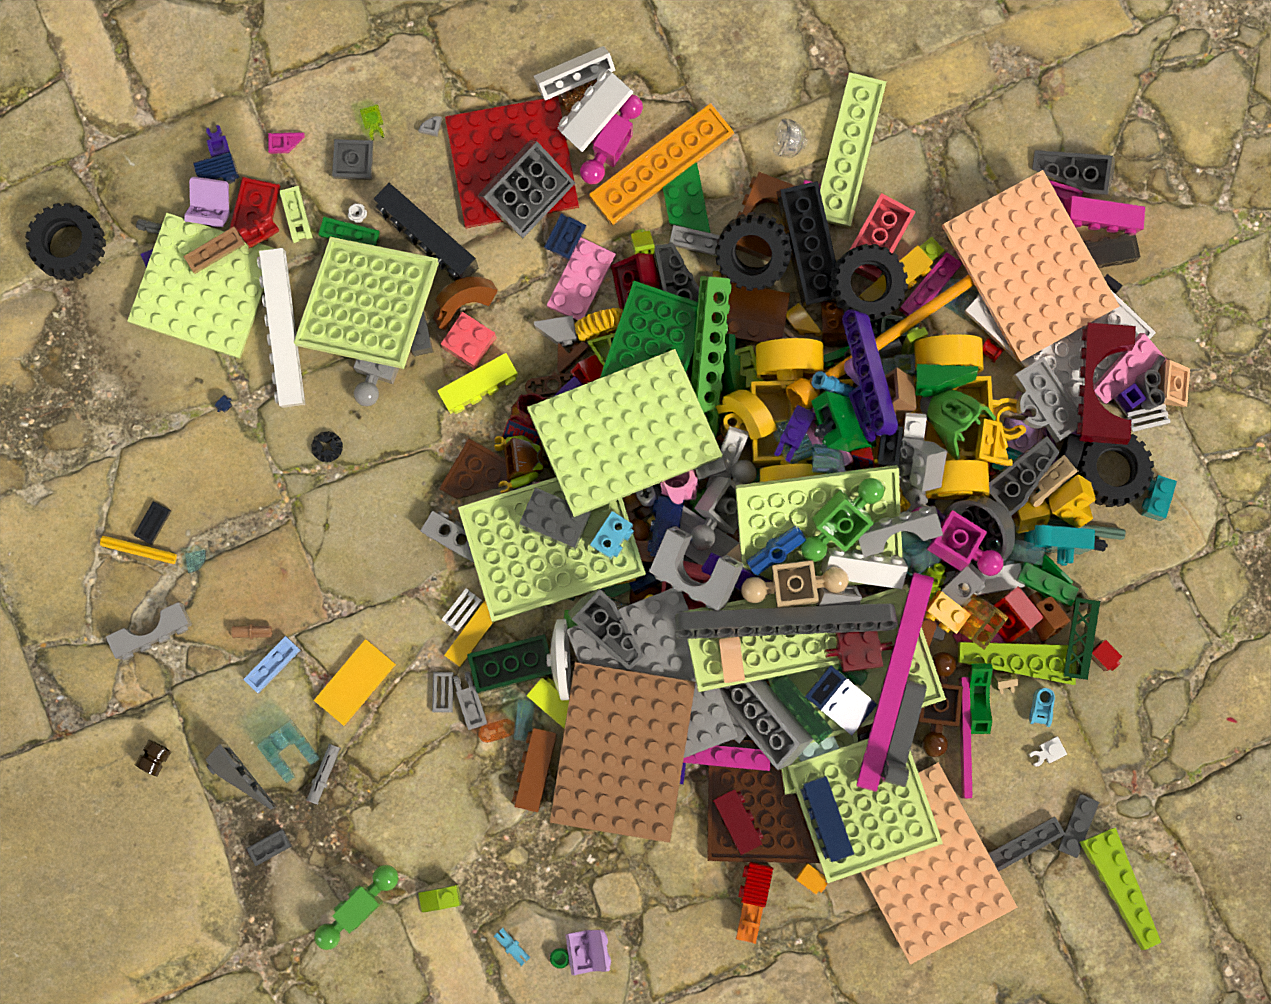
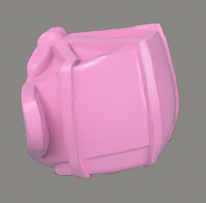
[660,469,699,504]

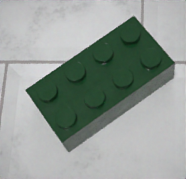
[467,634,553,694]

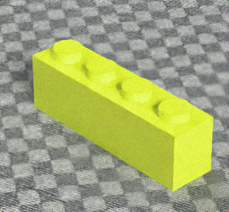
[437,353,519,414]
[526,678,569,729]

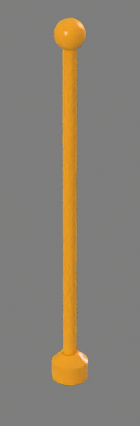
[786,275,975,410]

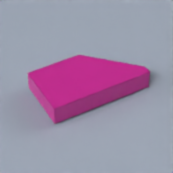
[268,132,305,154]

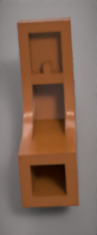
[433,277,498,330]

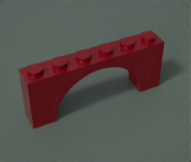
[1076,322,1136,445]

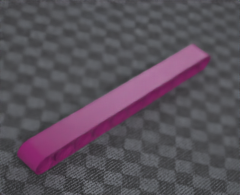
[856,572,934,792]

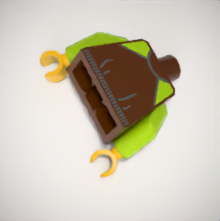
[494,435,551,494]

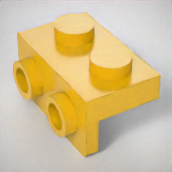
[924,590,971,634]

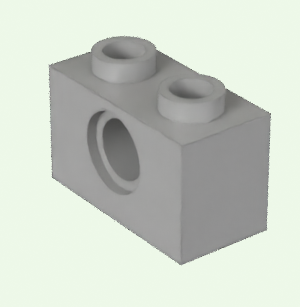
[940,562,986,607]

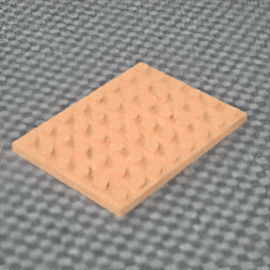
[942,170,1119,363]
[861,762,1018,965]

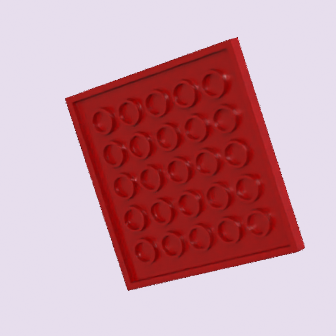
[445,96,579,228]

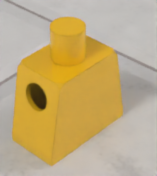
[1012,493,1054,533]

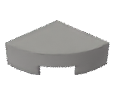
[418,116,442,137]

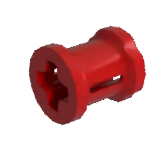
[983,339,1004,363]

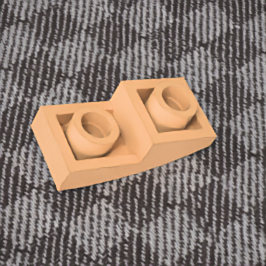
[719,637,745,683]

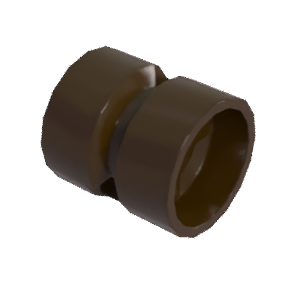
[135,740,172,777]

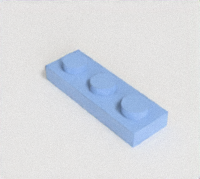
[243,636,301,693]

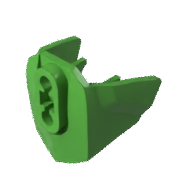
[927,390,997,460]

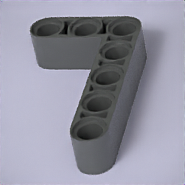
[881,680,927,787]

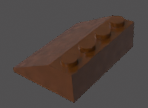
[710,282,790,346]

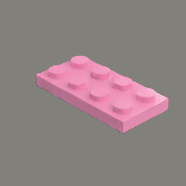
[547,237,616,321]

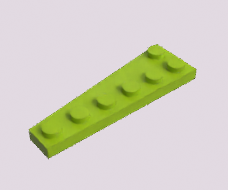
[957,642,1077,685]
[1080,827,1162,950]

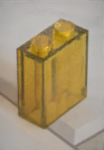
[958,593,1009,650]

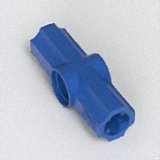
[746,525,806,575]

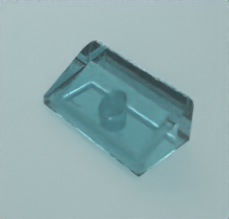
[514,700,535,741]

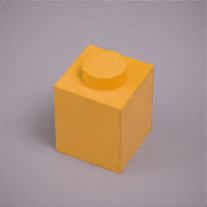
[795,863,828,894]

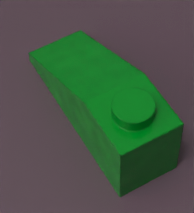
[915,364,978,397]

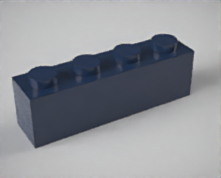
[800,776,854,863]

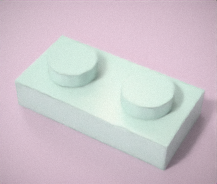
[798,736,839,762]

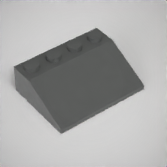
[477,140,575,238]

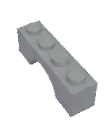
[858,506,943,557]
[106,602,192,661]

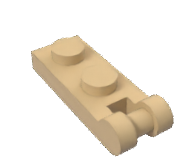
[1029,455,1078,507]

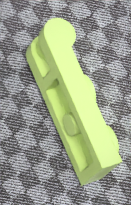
[280,186,313,243]

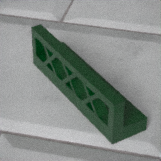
[1063,597,1101,680]

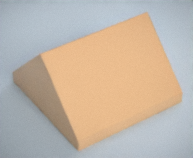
[1158,360,1190,407]

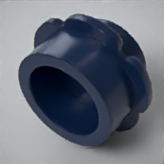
[214,395,233,413]

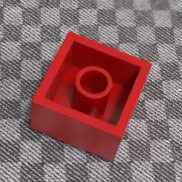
[983,586,1044,643]

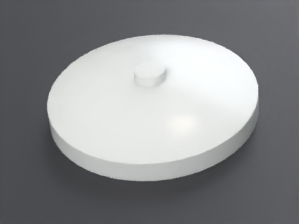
[547,619,571,700]

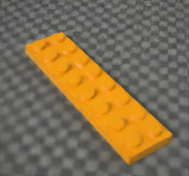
[589,103,734,226]

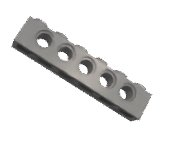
[420,511,475,564]

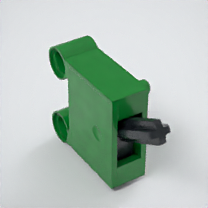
[811,391,876,453]

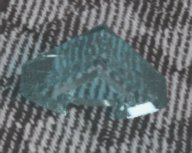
[185,550,206,574]

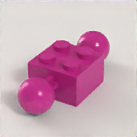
[580,94,643,184]
[911,507,1004,576]

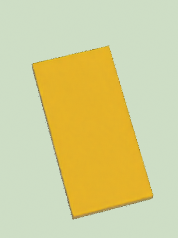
[314,639,396,726]

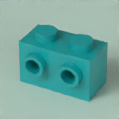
[1142,475,1177,521]

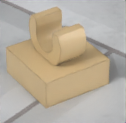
[993,671,1018,694]

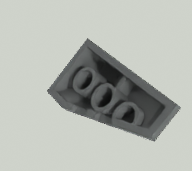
[654,243,699,302]
[988,436,1059,516]
[205,744,277,810]

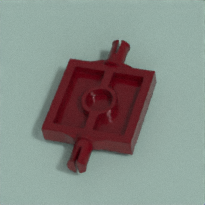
[824,631,893,672]

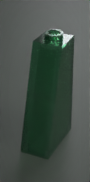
[770,675,834,745]

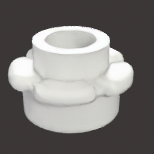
[348,204,367,223]

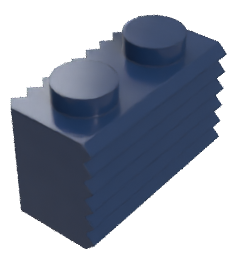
[193,152,239,184]

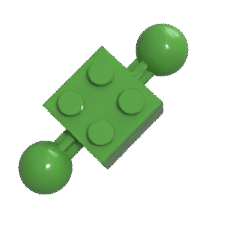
[801,478,884,562]
[314,865,399,950]

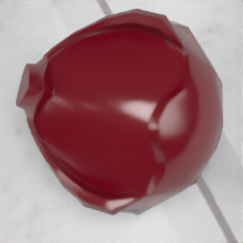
[510,393,547,428]

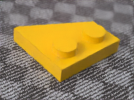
[975,418,1013,466]

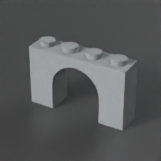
[649,526,744,611]

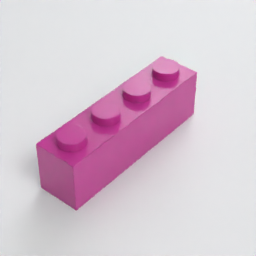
[1064,196,1145,235]

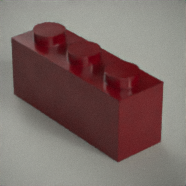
[713,789,764,855]

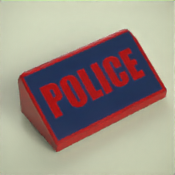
[502,419,542,446]
[851,447,876,470]

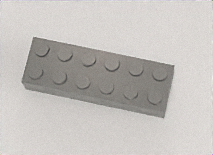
[720,679,813,770]

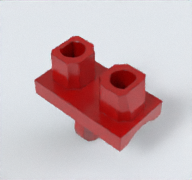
[239,214,279,248]

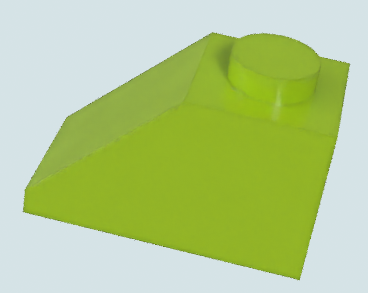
[631,229,655,255]
[418,885,462,913]

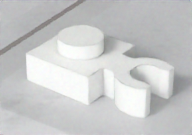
[1028,736,1067,766]

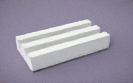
[1126,404,1171,433]
[442,589,482,632]

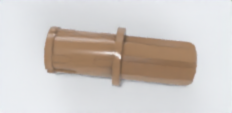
[231,624,273,640]

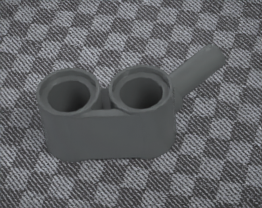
[1135,355,1165,410]

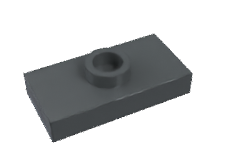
[246,829,292,866]

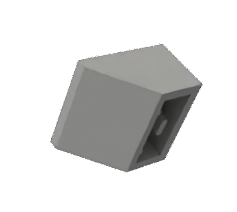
[898,438,947,492]

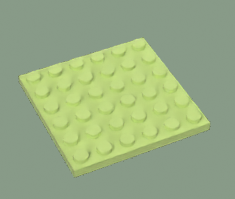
[128,213,276,359]
[294,237,439,369]
[787,738,943,883]

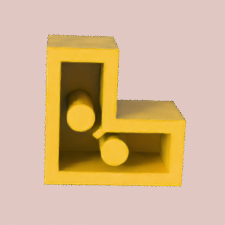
[1048,474,1096,528]

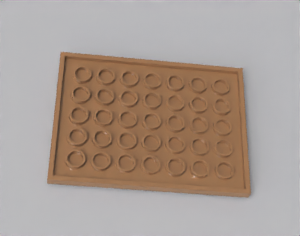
[550,662,696,843]

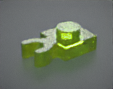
[359,104,384,141]

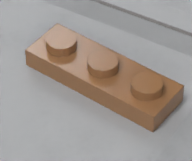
[183,227,245,274]

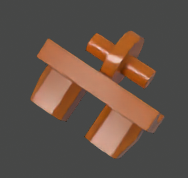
[736,903,763,944]

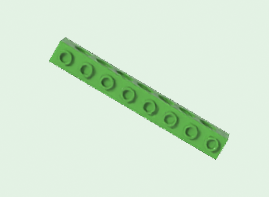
[691,276,731,438]

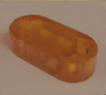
[478,719,516,743]

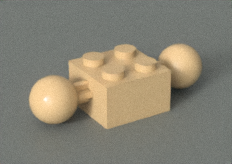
[741,561,849,608]

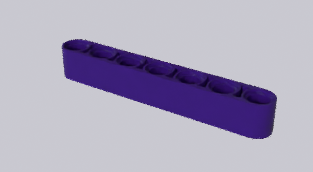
[843,309,898,435]

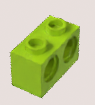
[735,345,763,391]

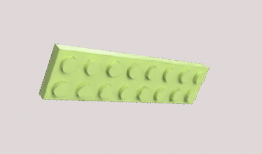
[820,73,886,228]

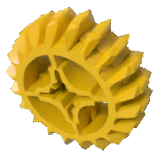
[575,308,623,342]

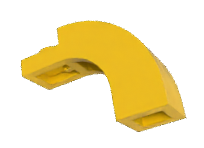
[716,389,777,440]

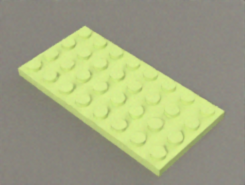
[683,588,841,692]

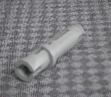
[306,744,341,805]

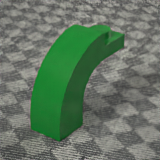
[968,663,993,734]

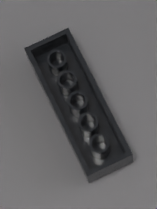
[776,181,836,306]
[373,182,479,281]

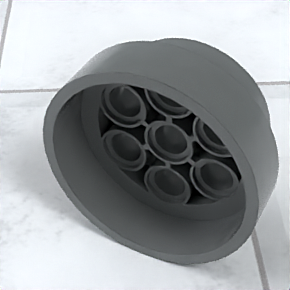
[942,495,1015,573]

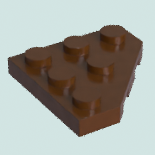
[439,439,511,500]

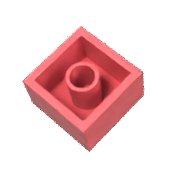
[441,312,497,369]

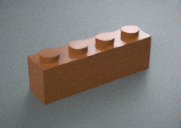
[512,728,557,813]

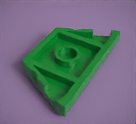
[663,163,711,233]

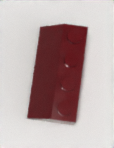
[611,253,661,310]

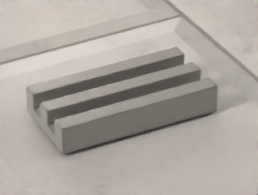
[432,672,454,713]

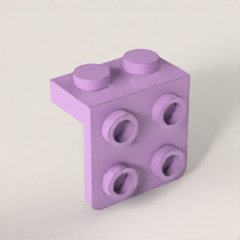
[185,177,229,227]
[565,930,611,975]

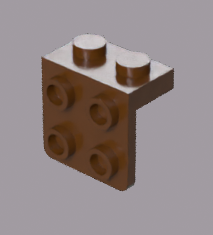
[821,301,849,347]

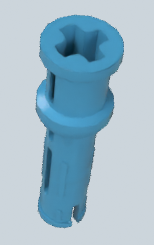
[812,371,855,397]

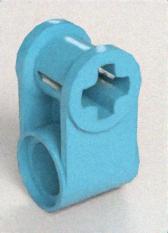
[1029,688,1055,727]

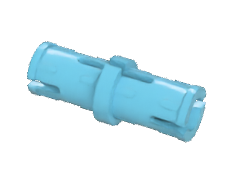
[493,928,530,966]

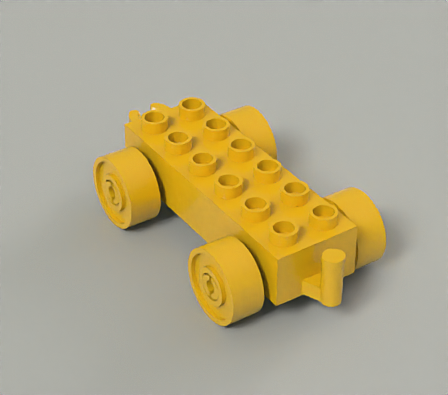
[721,334,1026,500]

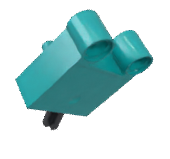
[1024,525,1108,566]

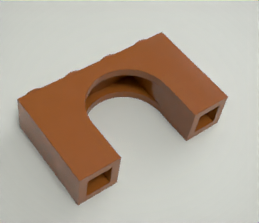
[736,172,795,262]

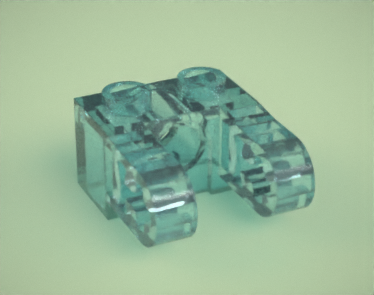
[257,719,320,783]

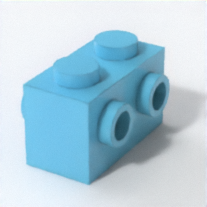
[590,511,634,560]

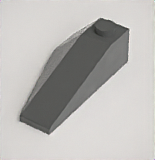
[1032,150,1115,195]
[568,589,643,671]

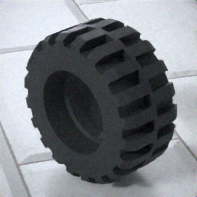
[25,203,106,281]
[715,212,792,291]
[829,244,908,321]
[1074,434,1154,507]

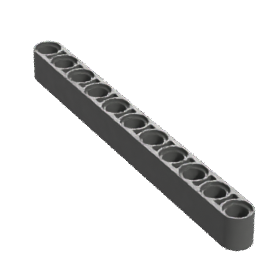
[674,603,898,639]

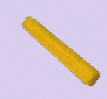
[100,536,177,564]

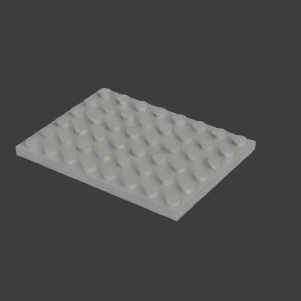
[566,588,738,758]

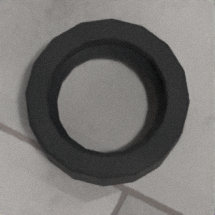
[1058,433,1084,468]

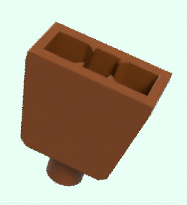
[1028,592,1071,642]

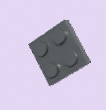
[332,139,374,180]

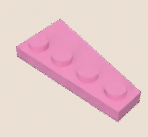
[1094,333,1167,404]

